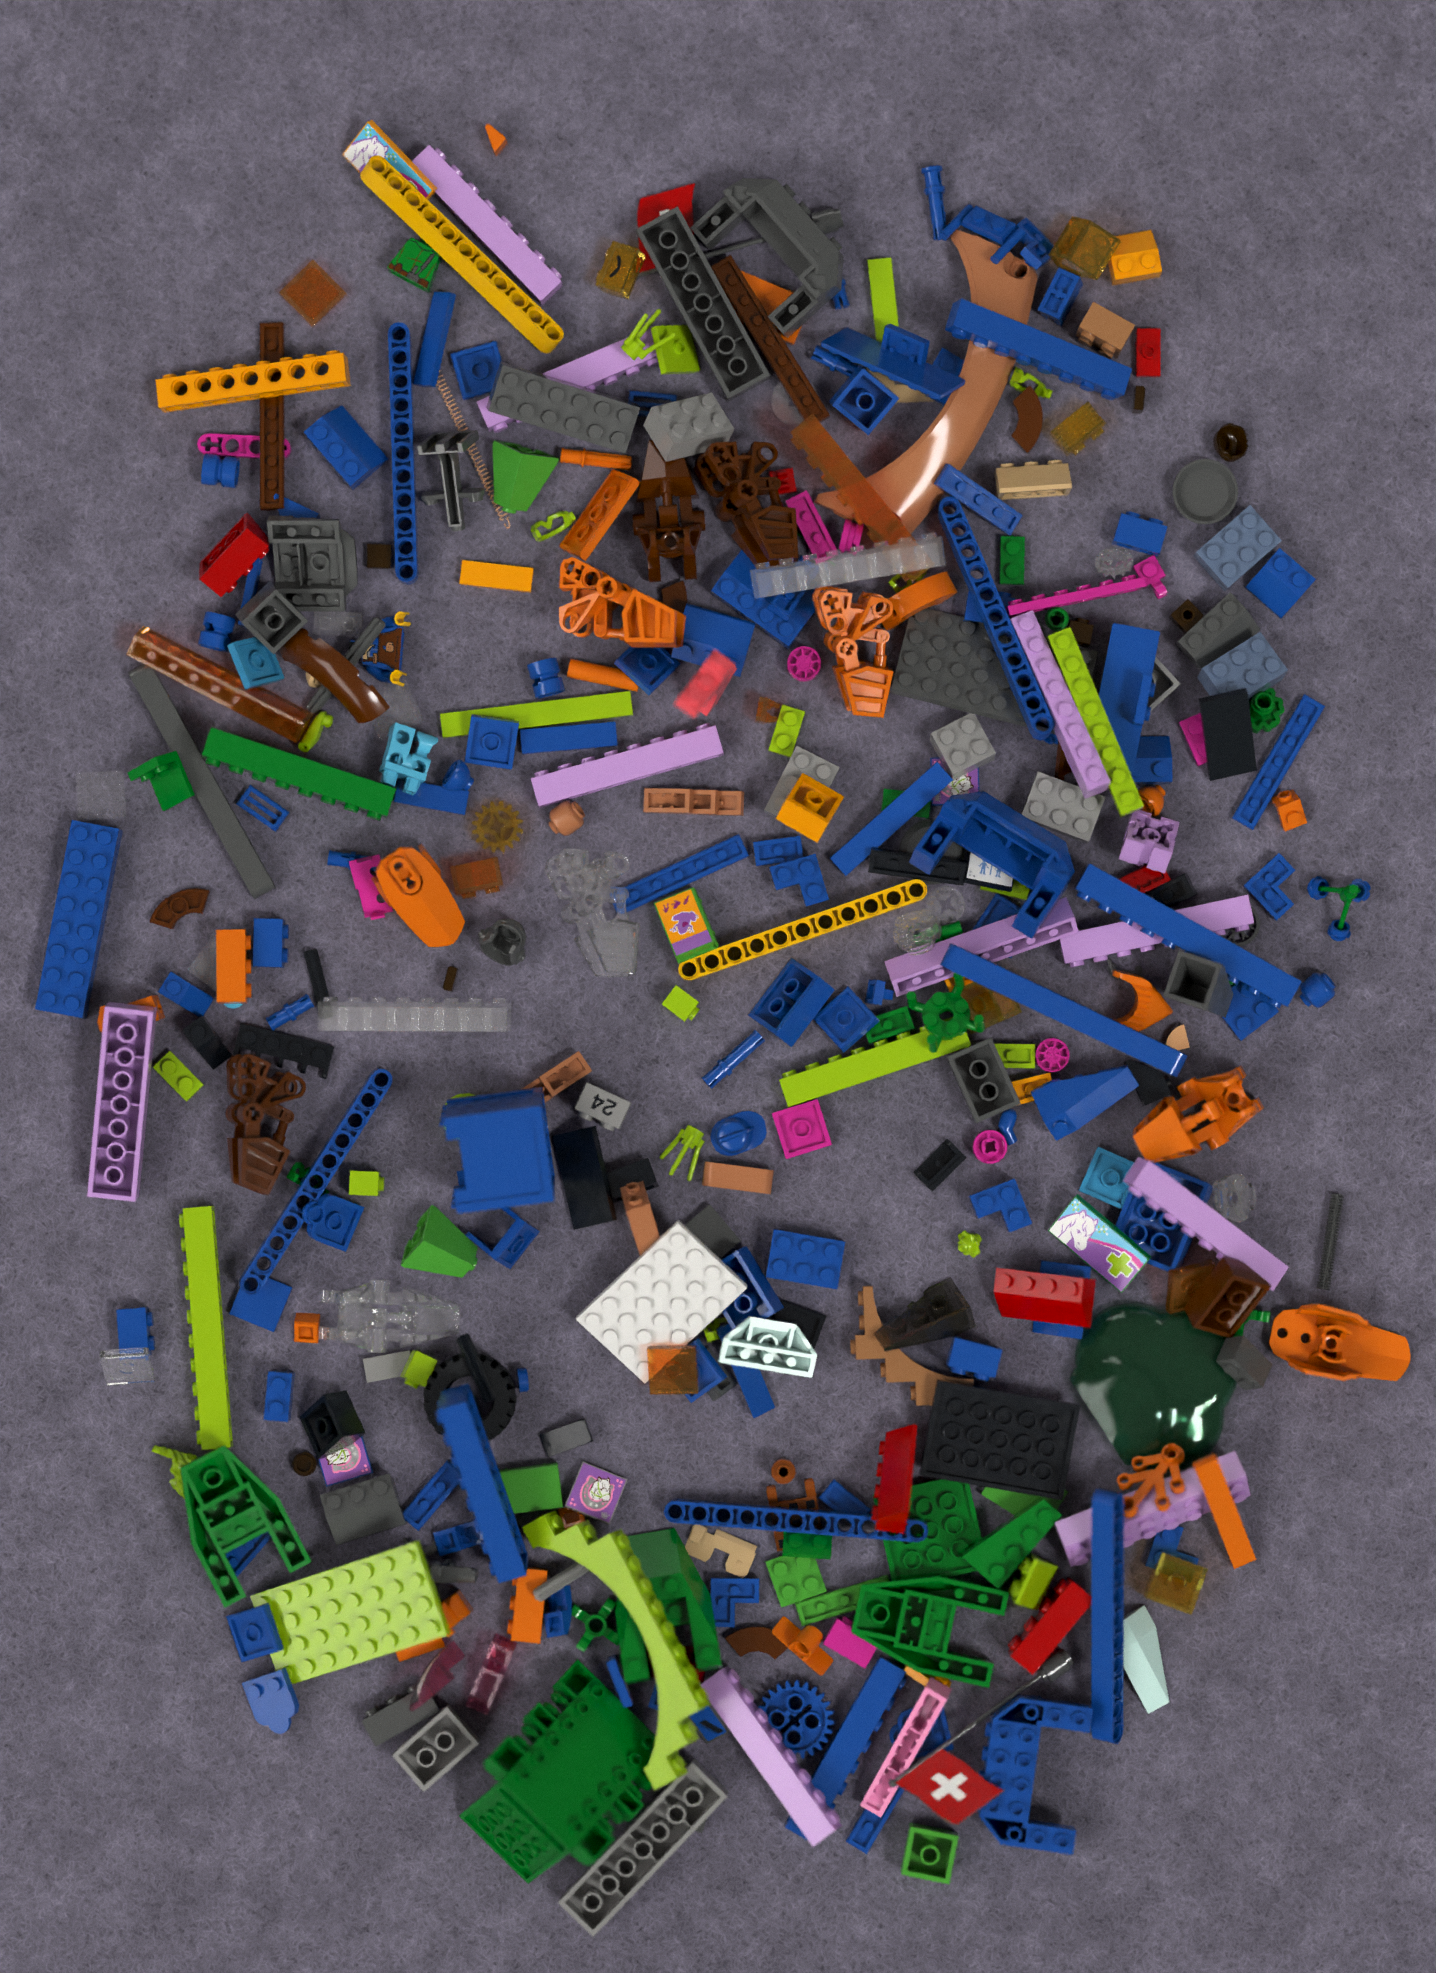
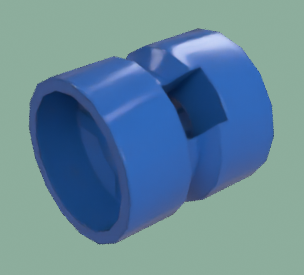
[201,453,240,488]
[198,612,236,652]
[527,658,565,699]

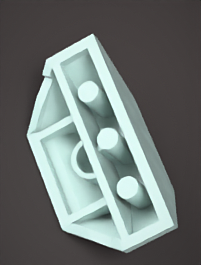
[718,1316,817,1378]

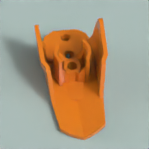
[1268,1304,1410,1381]

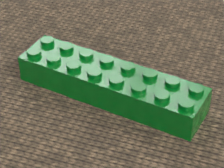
[202,727,396,821]

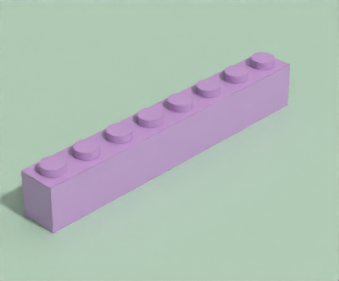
[412,145,562,305]
[477,327,659,433]
[1010,610,1111,799]
[531,723,724,808]
[1059,895,1254,968]
[884,897,1079,997]
[1123,1157,1289,1291]
[701,1666,842,1846]

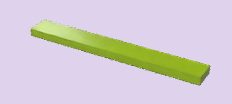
[440,691,633,738]

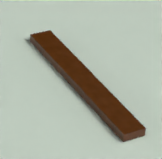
[711,255,830,429]
[260,322,285,511]

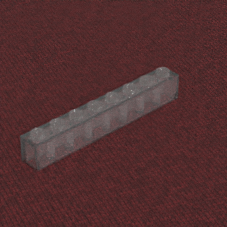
[750,532,947,599]
[318,997,512,1033]

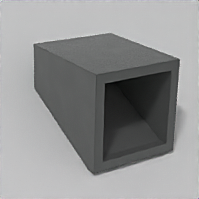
[1163,950,1233,1018]

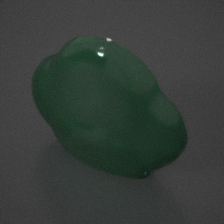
[1069,1302,1237,1471]

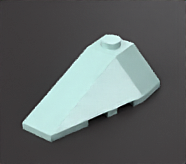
[1123,1605,1169,1714]

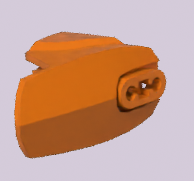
[371,843,465,947]

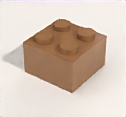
[1075,302,1135,359]

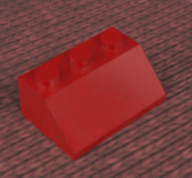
[199,512,269,597]

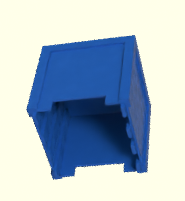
[439,1087,555,1214]

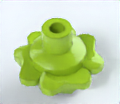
[958,1230,982,1258]

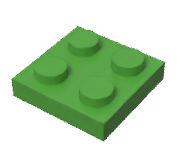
[765,1555,827,1608]

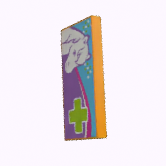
[342,120,438,200]

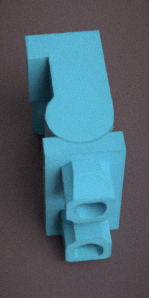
[379,722,438,795]

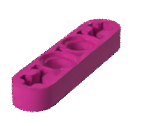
[197,433,291,459]

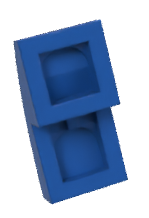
[433,1521,483,1556]
[543,1585,572,1638]

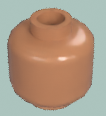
[548,800,585,836]

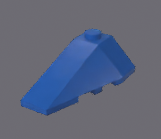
[1031,1065,1139,1141]

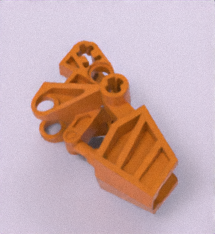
[559,557,686,648]
[812,585,893,718]
[1133,1065,1264,1163]

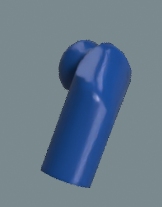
[998,1108,1018,1145]

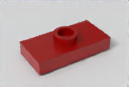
[1136,328,1161,377]
[1118,865,1171,893]

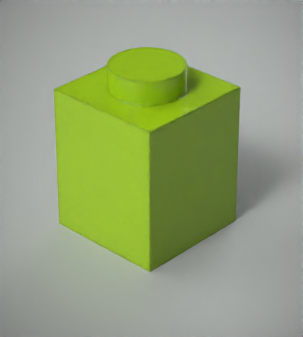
[662,985,700,1022]
[349,1171,385,1196]
[400,1350,438,1389]

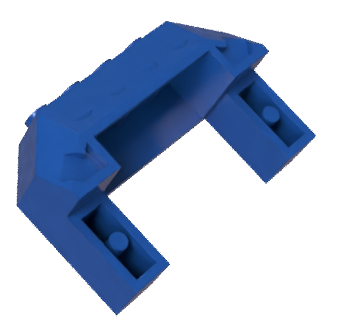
[909,791,1075,939]
[977,1694,1093,1855]

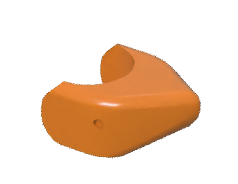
[1112,970,1173,1032]

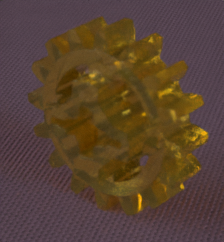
[472,801,524,853]

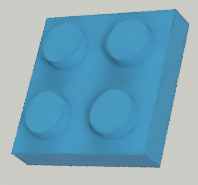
[227,637,285,690]
[1078,1147,1135,1210]

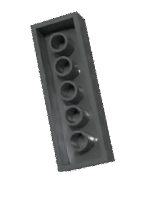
[486,361,640,453]

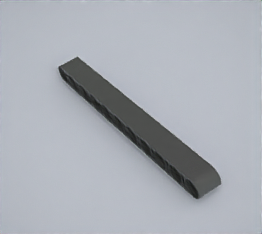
[128,661,276,899]

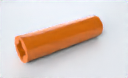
[567,659,639,692]

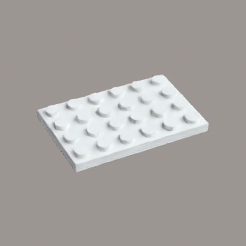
[576,1220,747,1383]

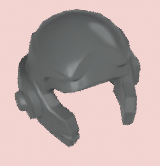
[478,918,527,966]

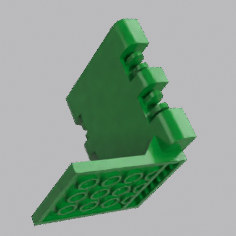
[459,1659,656,1884]

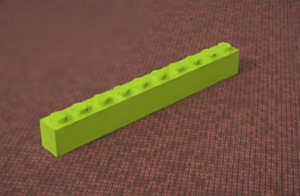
[179,1206,233,1450]

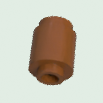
[771,1458,796,1484]

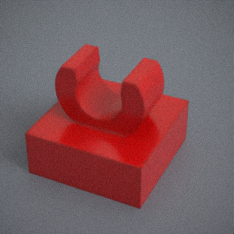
[769,468,797,495]

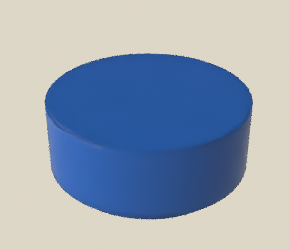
[516,1368,529,1393]

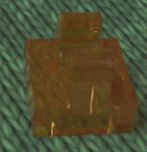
[755,697,780,724]

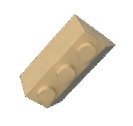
[995,460,1072,500]

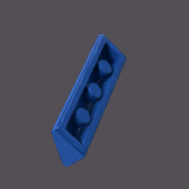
[716,1323,775,1418]

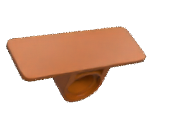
[772,1617,833,1676]

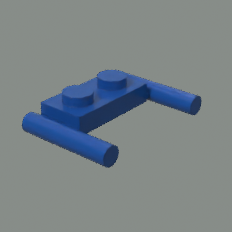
[939,204,1026,264]

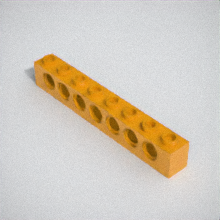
[155,350,351,413]

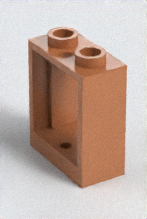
[620,1181,660,1256]

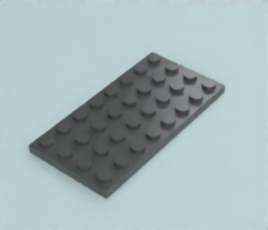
[890,608,1098,735]

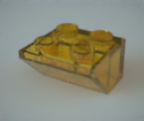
[1049,216,1121,280]

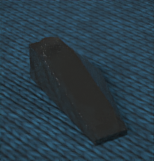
[874,1277,976,1352]

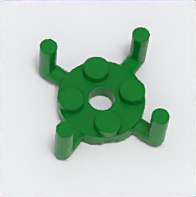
[906,973,985,1053]

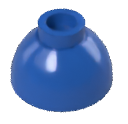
[442,759,474,791]

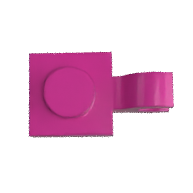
[1133,555,1168,600]

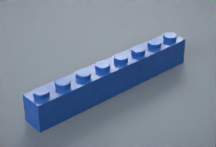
[945,298,1132,400]
[785,1655,908,1840]

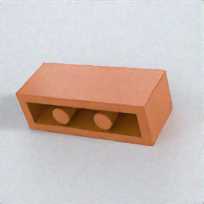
[216,929,252,1004]
[507,1567,548,1644]

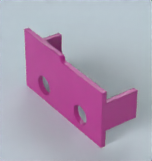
[349,854,393,920]

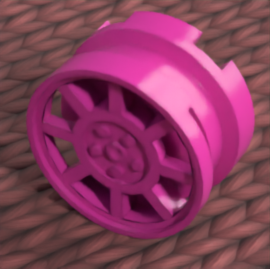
[838,519,864,556]
[787,646,821,682]
[1035,1038,1069,1072]
[972,1130,1007,1164]

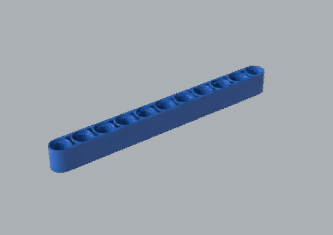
[388,322,419,585]
[937,496,1054,740]
[940,943,1188,1077]
[239,1068,392,1295]
[1091,1489,1124,1744]
[664,1499,928,1542]

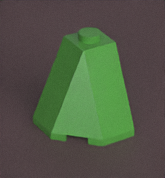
[493,440,559,514]
[401,1205,478,1278]

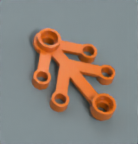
[1117,1443,1185,1518]

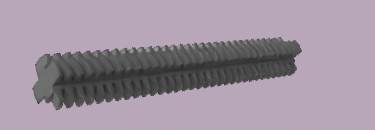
[1316,1193,1344,1290]

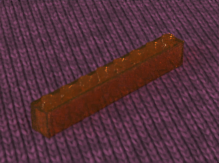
[790,414,935,583]
[126,626,314,743]

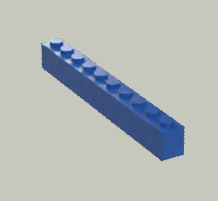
[1074,863,1302,1008]

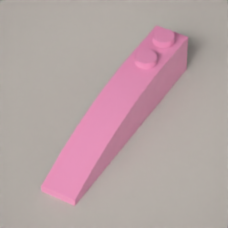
[860,1677,952,1817]

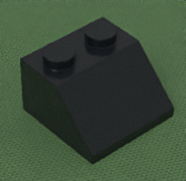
[299,1390,366,1459]

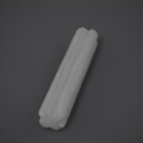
[533,1562,590,1602]

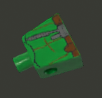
[387,238,442,294]

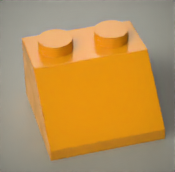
[1104,230,1162,285]
[776,773,844,843]

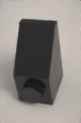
[182,1016,232,1070]
[1123,1060,1173,1106]

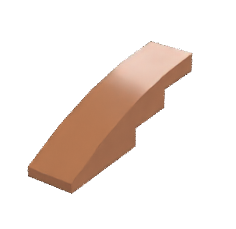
[643,788,744,816]
[522,1051,592,1103]

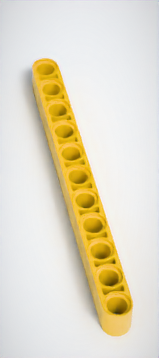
[360,155,564,353]
[678,879,927,981]

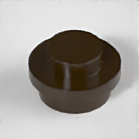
[292,1452,317,1476]

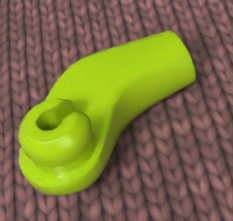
[298,711,333,752]

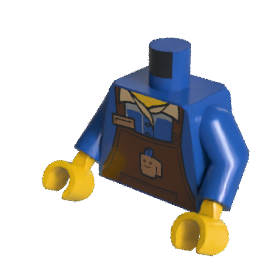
[349,611,411,687]

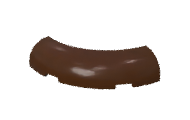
[280,628,390,723]

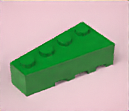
[959,1497,1062,1589]

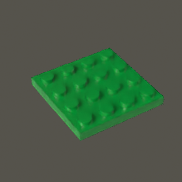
[872,1479,982,1581]

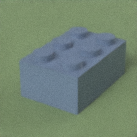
[1193,505,1282,591]
[1197,632,1288,700]

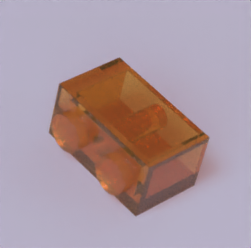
[450,857,504,899]

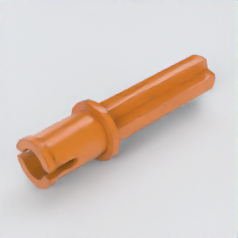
[560,447,632,470]

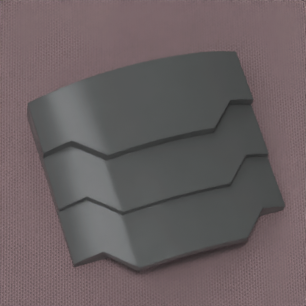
[267,516,358,611]

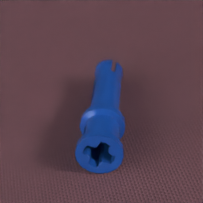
[921,166,947,241]

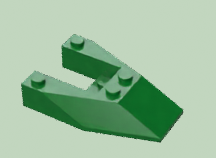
[180,1445,312,1608]
[615,1528,723,1685]
[851,1576,1009,1688]

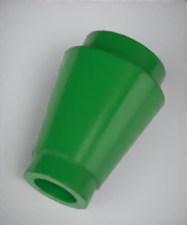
[1045,607,1069,631]

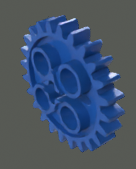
[758,1679,835,1759]

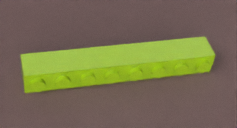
[1047,627,1144,817]
[779,1017,971,1107]

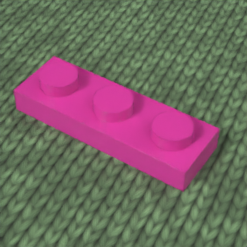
[785,490,839,566]

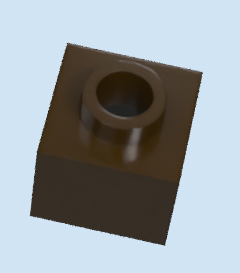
[1169,599,1204,634]
[1068,618,1094,647]

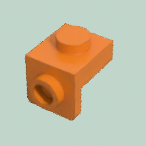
[1271,790,1307,832]

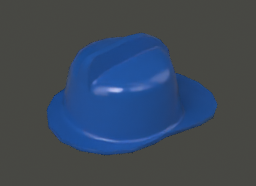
[710,1111,767,1156]

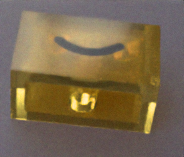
[595,241,646,300]

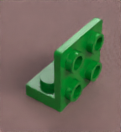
[128,751,194,811]

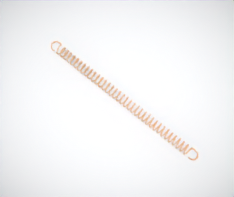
[437,370,510,529]

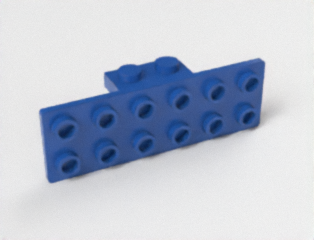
[821,323,965,399]
[1099,623,1160,774]

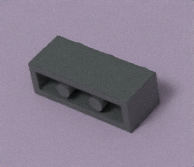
[362,1683,441,1747]

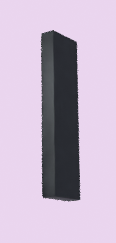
[868,847,967,886]

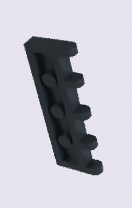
[233,1023,335,1079]

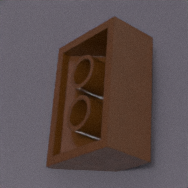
[1184,1256,1271,1338]

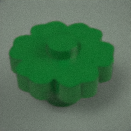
[1249,688,1285,734]

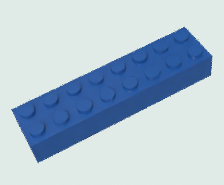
[35,820,123,1019]
[436,1383,529,1583]

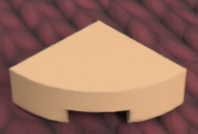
[1165,1024,1190,1050]

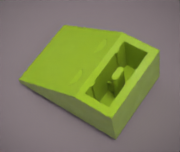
[1008,1552,1058,1611]

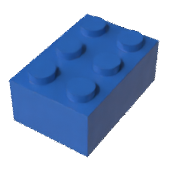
[765,1229,845,1289]

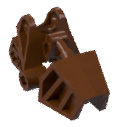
[633,440,706,583]
[694,442,799,569]
[225,1054,306,1196]

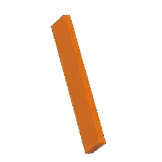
[1192,1453,1256,1569]

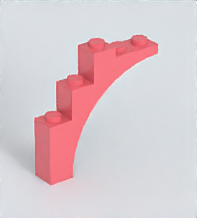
[674,650,737,718]

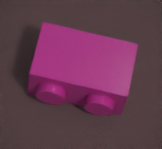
[823,1616,877,1668]

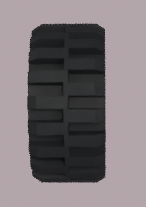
[423,1353,517,1441]

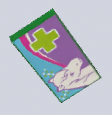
[1048,1194,1151,1293]

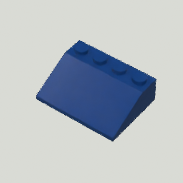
[711,550,828,650]
[1115,1158,1214,1276]

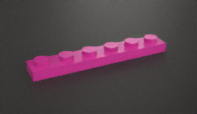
[1005,575,1146,618]

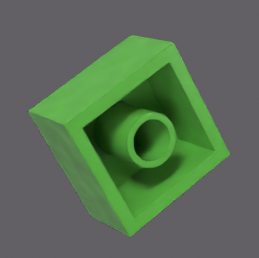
[900,1822,959,1884]

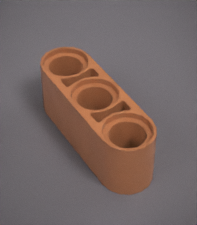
[702,1161,774,1194]

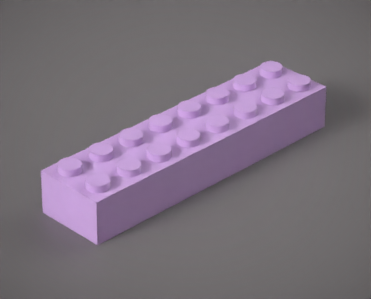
[87,1002,157,1202]
[1055,1451,1251,1567]

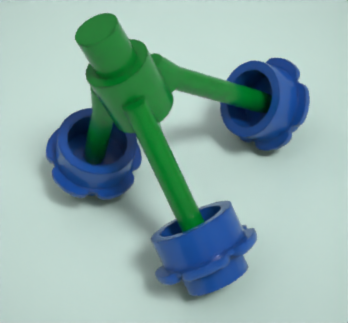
[1307,876,1371,941]

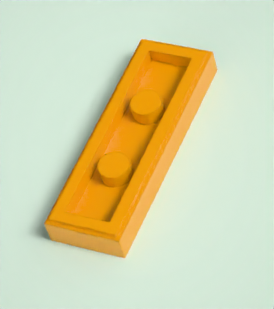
[459,560,534,593]

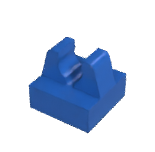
[865,980,894,1005]

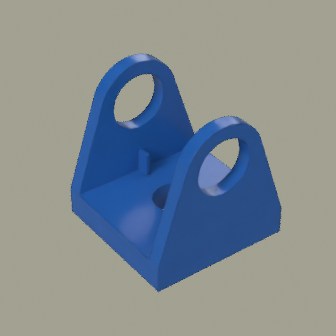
[466,1207,540,1269]

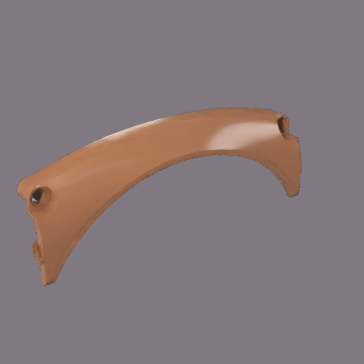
[814,230,1038,543]

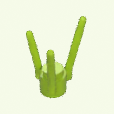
[621,309,676,361]
[659,1125,705,1181]

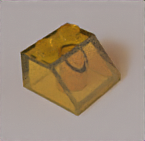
[961,981,1022,1035]
[1143,1552,1208,1615]

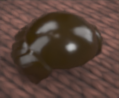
[1213,423,1249,462]

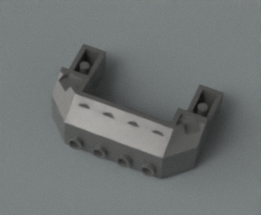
[690,178,844,338]

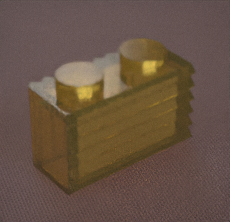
[1050,401,1106,456]

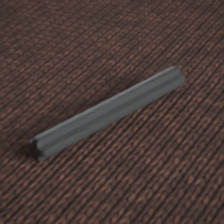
[306,617,386,714]

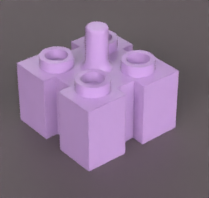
[1119,810,1180,873]

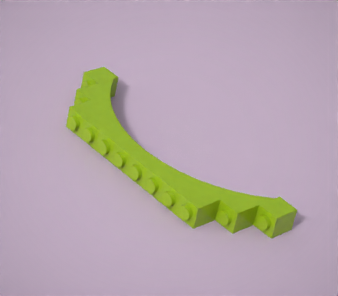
[522,1511,711,1790]

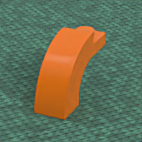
[876,572,958,631]

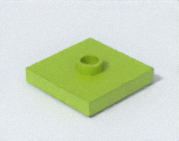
[651,325,700,375]

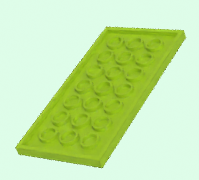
[250,1540,451,1684]

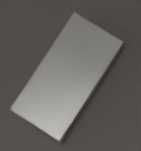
[363,1350,411,1383]

